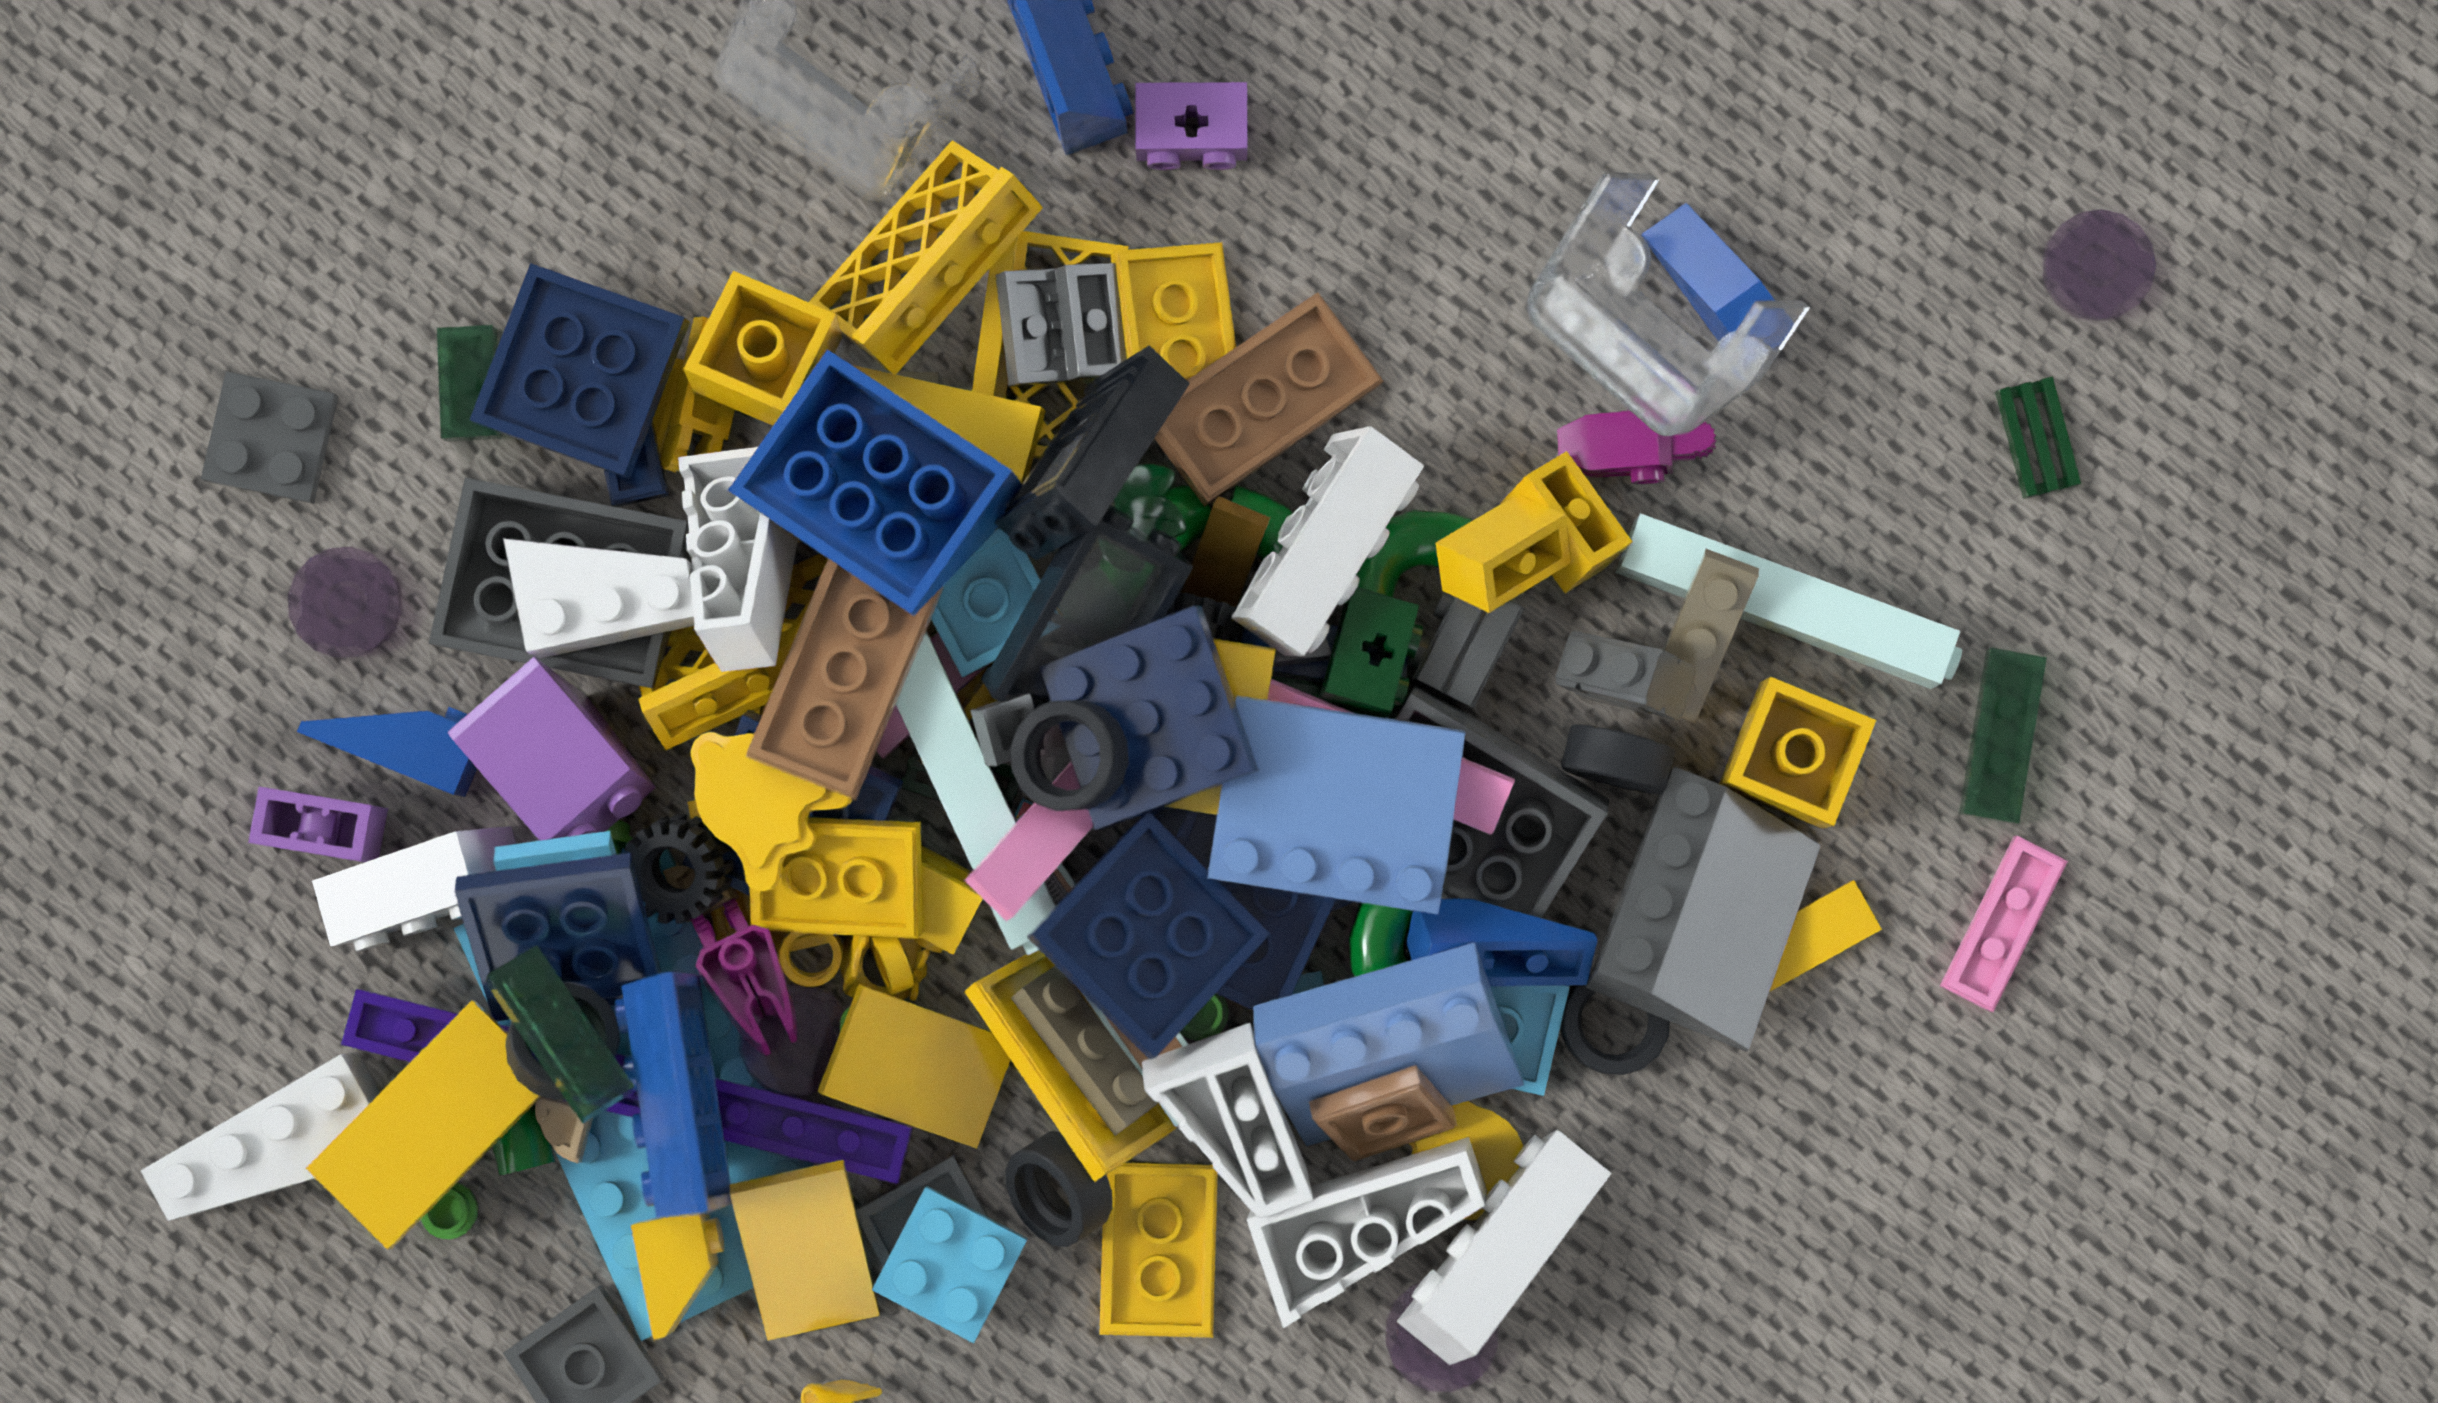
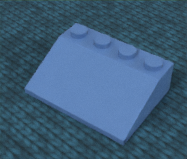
[1208,695,1465,914]
[1253,942,1524,1146]

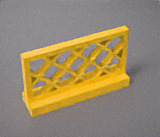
[809,140,1043,376]
[972,231,1129,459]
[638,553,828,750]

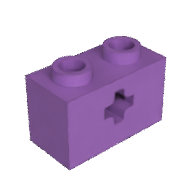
[1135,82,1247,170]
[248,786,388,862]

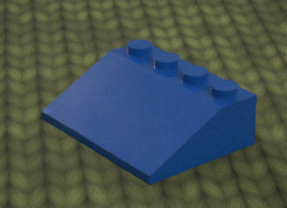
[1007,0,1134,156]
[728,349,1023,616]
[615,972,732,1218]

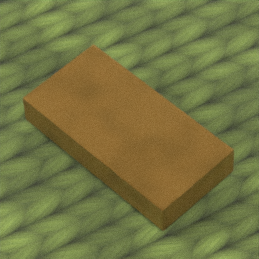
[1182,496,1270,607]

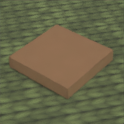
[1309,1065,1457,1161]

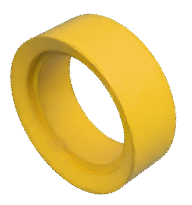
[779,932,843,987]
[869,936,914,995]

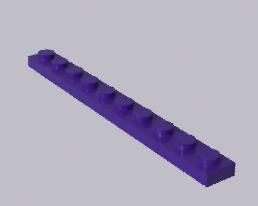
[341,989,913,1184]

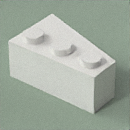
[504,539,695,659]
[312,826,516,952]
[1142,1023,1313,1219]

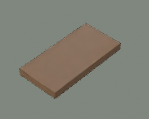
[1154,292,1384,507]
[745,559,944,801]

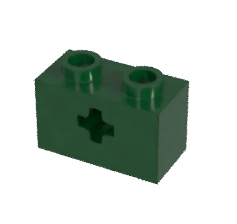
[1318,587,1423,718]

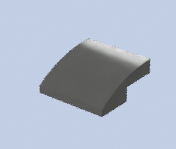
[995,263,1127,387]

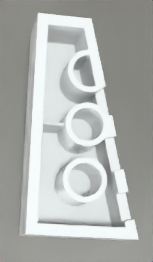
[1232,426,1424,656]
[678,447,798,672]
[140,1053,380,1221]
[1396,1129,1611,1365]
[1246,1137,1487,1328]

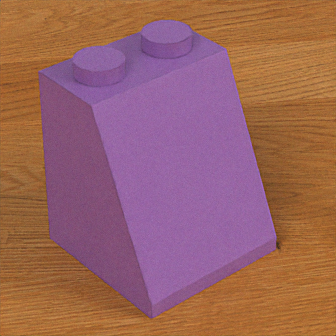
[447,657,656,841]

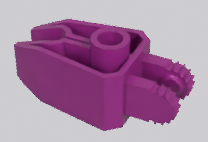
[1557,401,1717,485]
[690,898,798,1056]

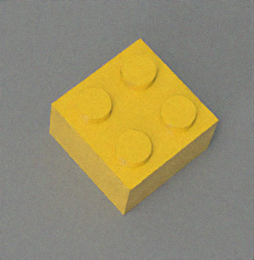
[684,270,842,425]
[1719,676,1877,829]

